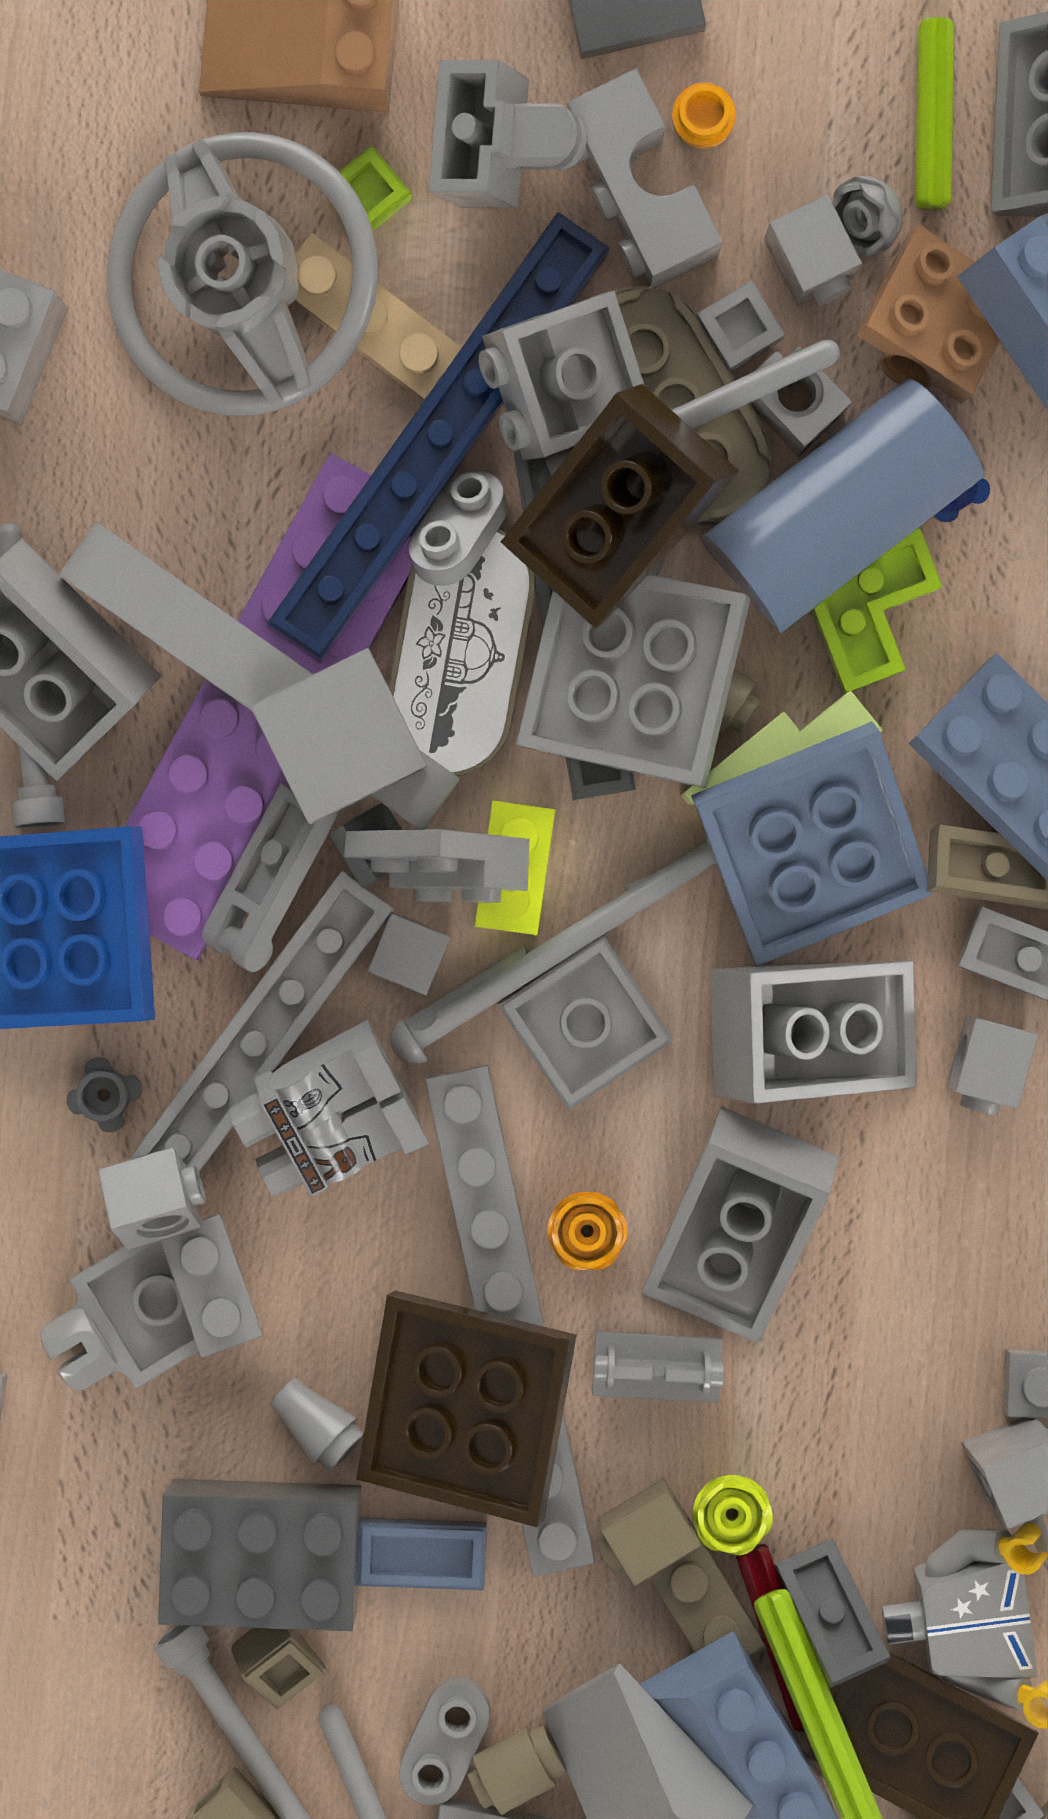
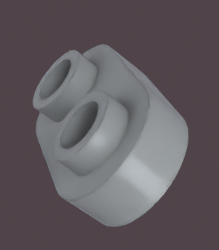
[409,470,508,586]
[399,1677,490,1805]

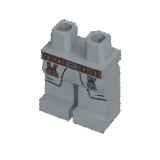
[229,1020,429,1197]

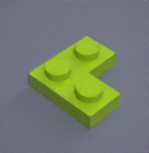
[811,527,943,695]

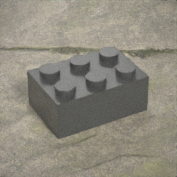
[158,1479,362,1631]

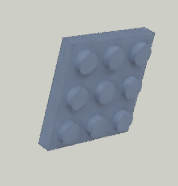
[691,721,934,966]

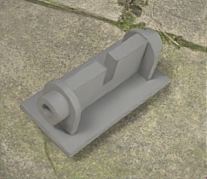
[592,1331,724,1403]

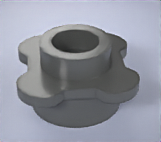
[67,1057,142,1132]

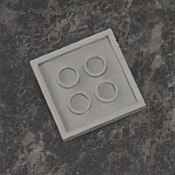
[516,574,751,788]

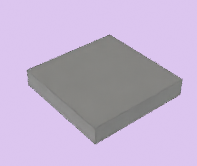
[250,648,428,825]
[498,935,674,1111]

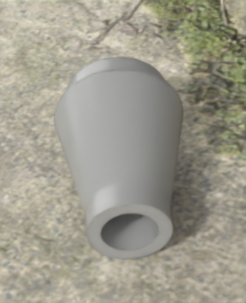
[270,1377,364,1472]

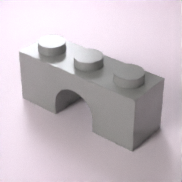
[567,68,722,289]

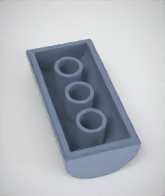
[702,378,985,634]

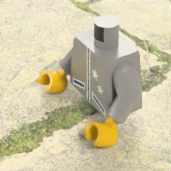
[881,1523,1048,1729]

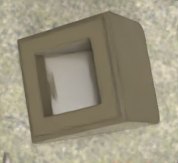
[231,1628,327,1709]

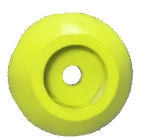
[692,1474,773,1555]

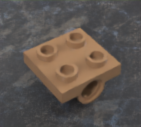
[856,224,1000,404]

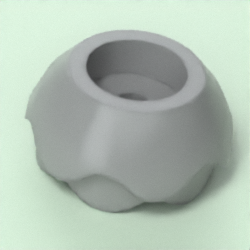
[832,175,903,257]

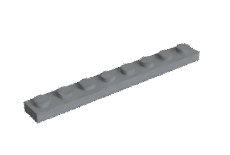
[425,1065,595,1577]

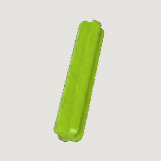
[915,17,955,210]

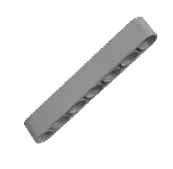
[58,522,460,830]

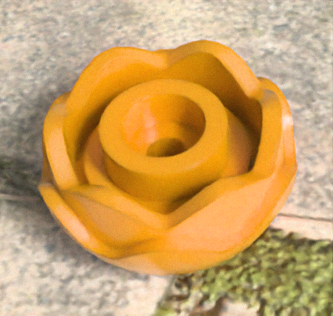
[547,1192,628,1270]

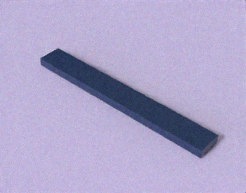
[267,212,610,664]

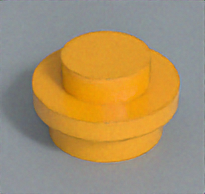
[672,82,736,149]

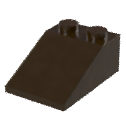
[501,384,739,629]

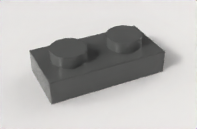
[775,1539,890,1688]

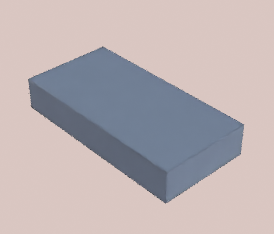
[357,1518,487,1590]

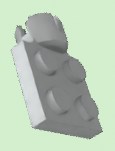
[40,1240,199,1391]

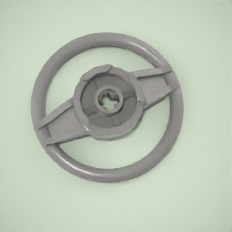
[106,132,378,416]

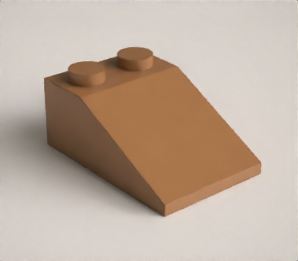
[199,0,399,113]

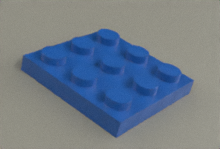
[0,826,155,1029]

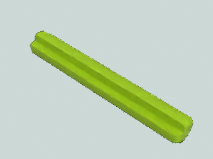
[754,1589,883,1819]

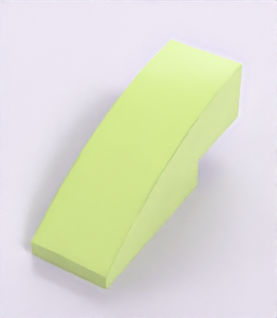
[681,690,883,805]

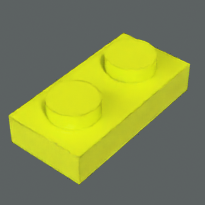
[475,800,555,935]

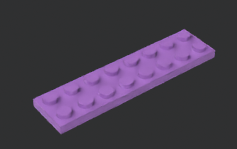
[124,453,427,960]

